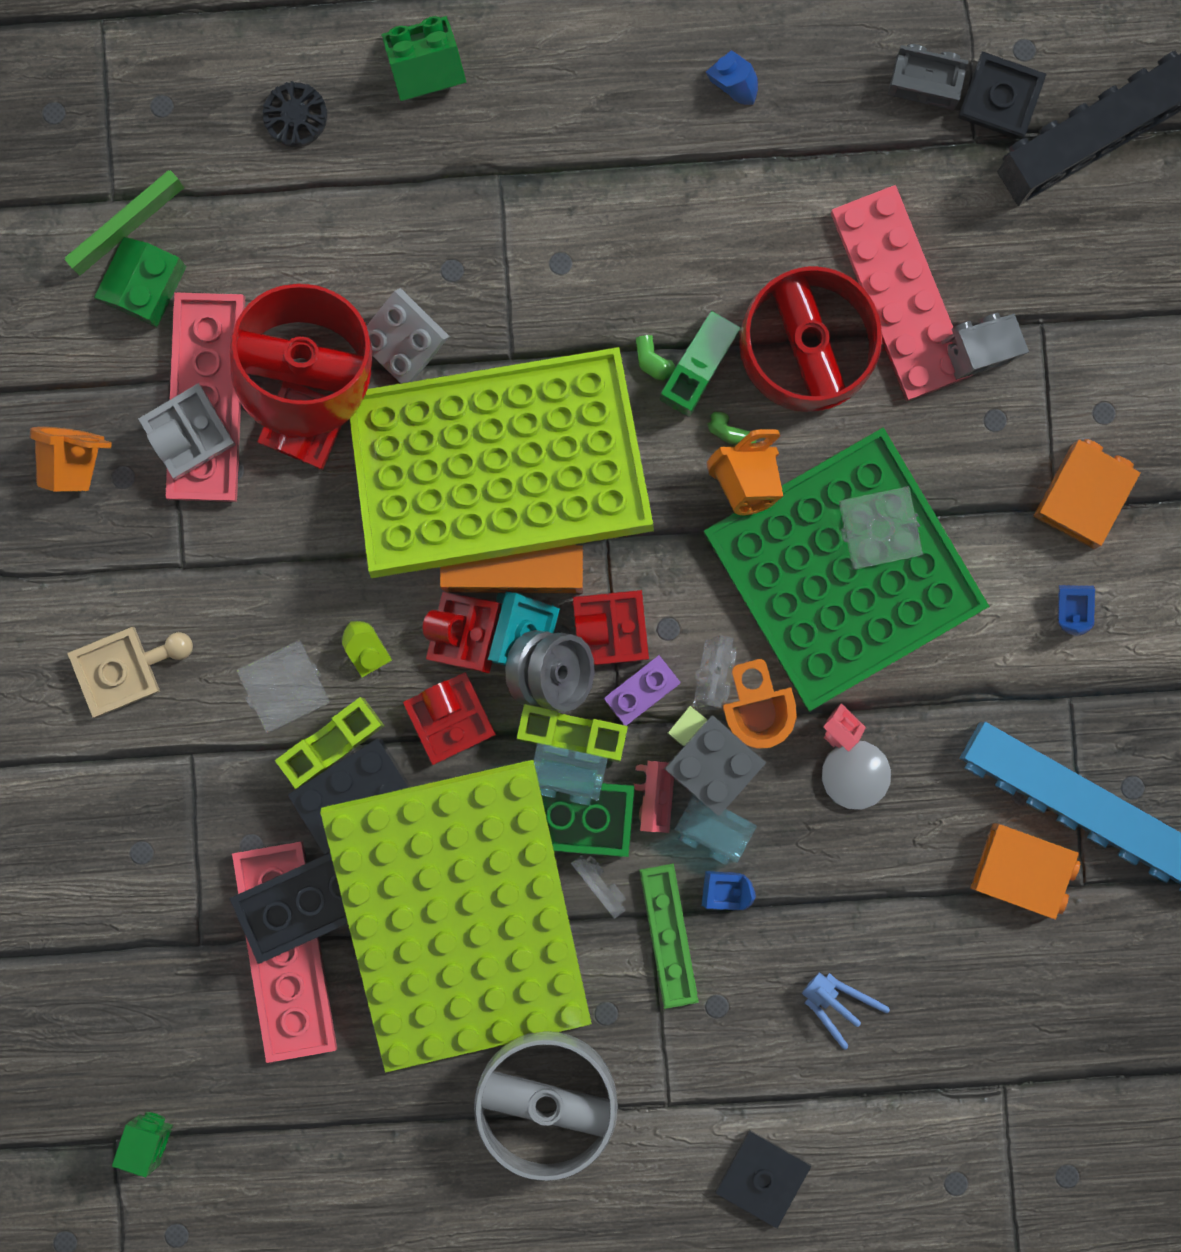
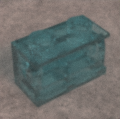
[534,743,608,806]
[674,795,757,865]

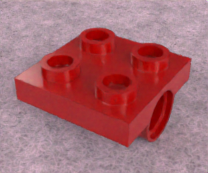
[257,381,342,470]
[573,590,649,665]
[423,592,502,673]
[403,672,496,765]

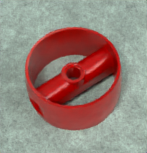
[740,266,882,412]
[230,284,372,437]

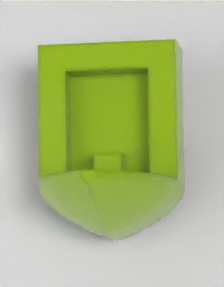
[342,621,392,677]

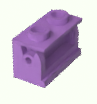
[604,655,681,726]

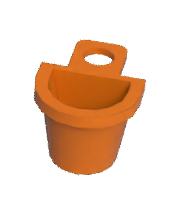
[30,427,112,492]
[707,429,783,515]
[722,659,797,749]

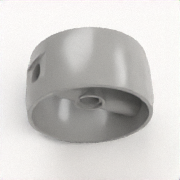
[474,1031,618,1181]

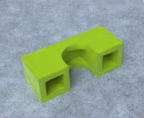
[275,697,385,789]
[517,704,628,763]

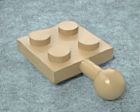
[67,627,193,718]

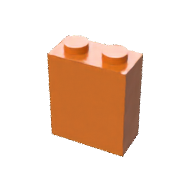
[1033,439,1141,549]
[970,823,1080,920]

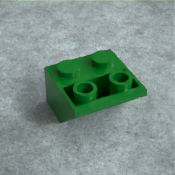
[381,16,467,101]

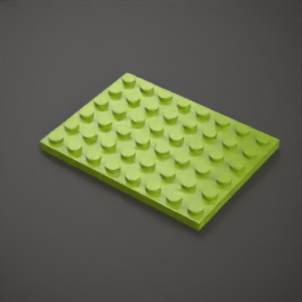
[350,347,654,578]
[321,760,592,1073]

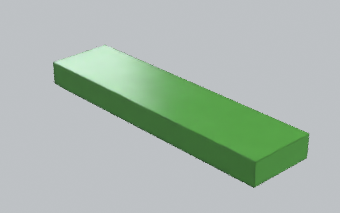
[64,170,184,276]
[639,863,699,1009]

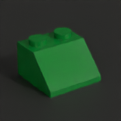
[94,237,187,328]

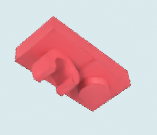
[823,703,866,752]
[634,761,674,833]

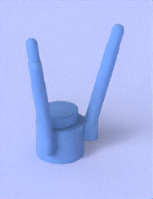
[802,972,890,1050]

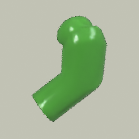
[636,335,675,380]
[708,412,756,445]

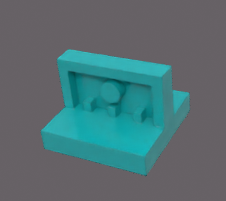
[488,591,560,666]

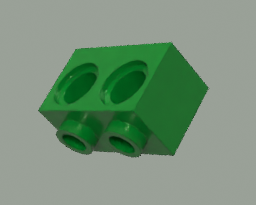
[112,1112,173,1178]

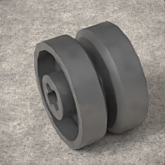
[505,630,595,712]

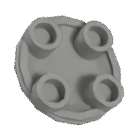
[822,741,891,810]

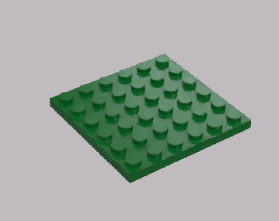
[703,427,990,712]

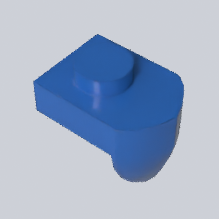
[706,50,758,105]
[1058,585,1095,636]
[702,871,756,910]

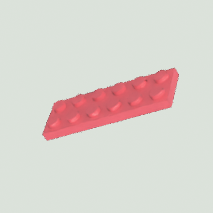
[830,185,972,402]
[166,292,245,502]
[232,841,337,1063]

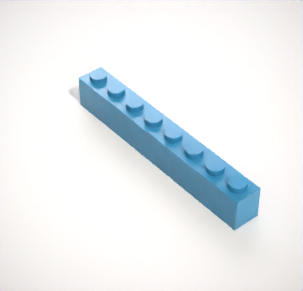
[959,722,1181,892]

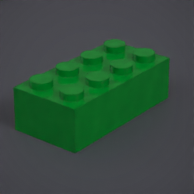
[538,778,634,857]

